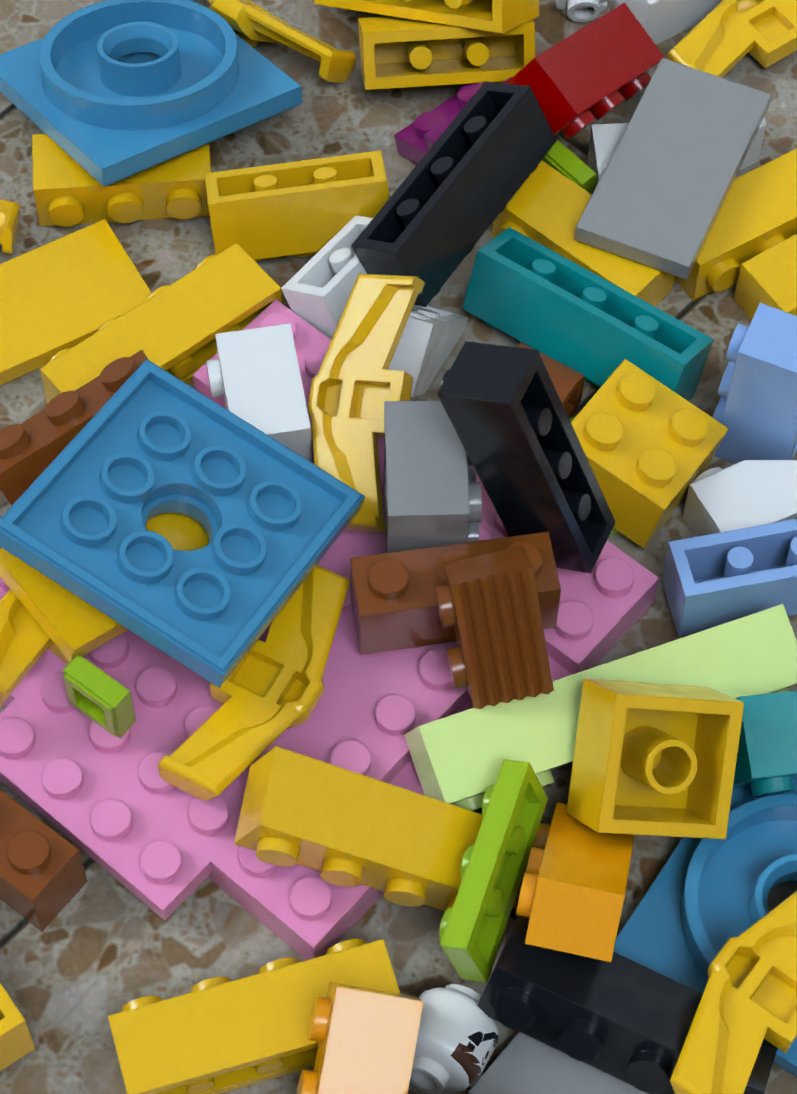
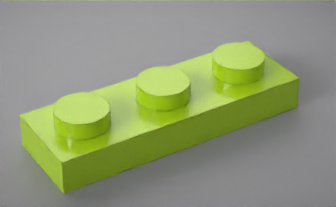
[439,759,548,983]

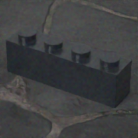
[351,82,557,307]
[437,341,616,574]
[477,916,778,1094]

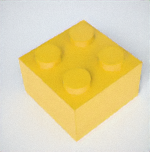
[571,359,729,549]
[566,678,744,839]

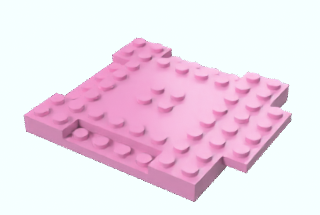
[0,300,659,960]

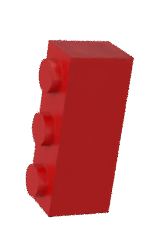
[505,3,665,141]

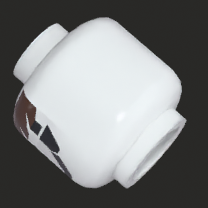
[410,984,500,1094]

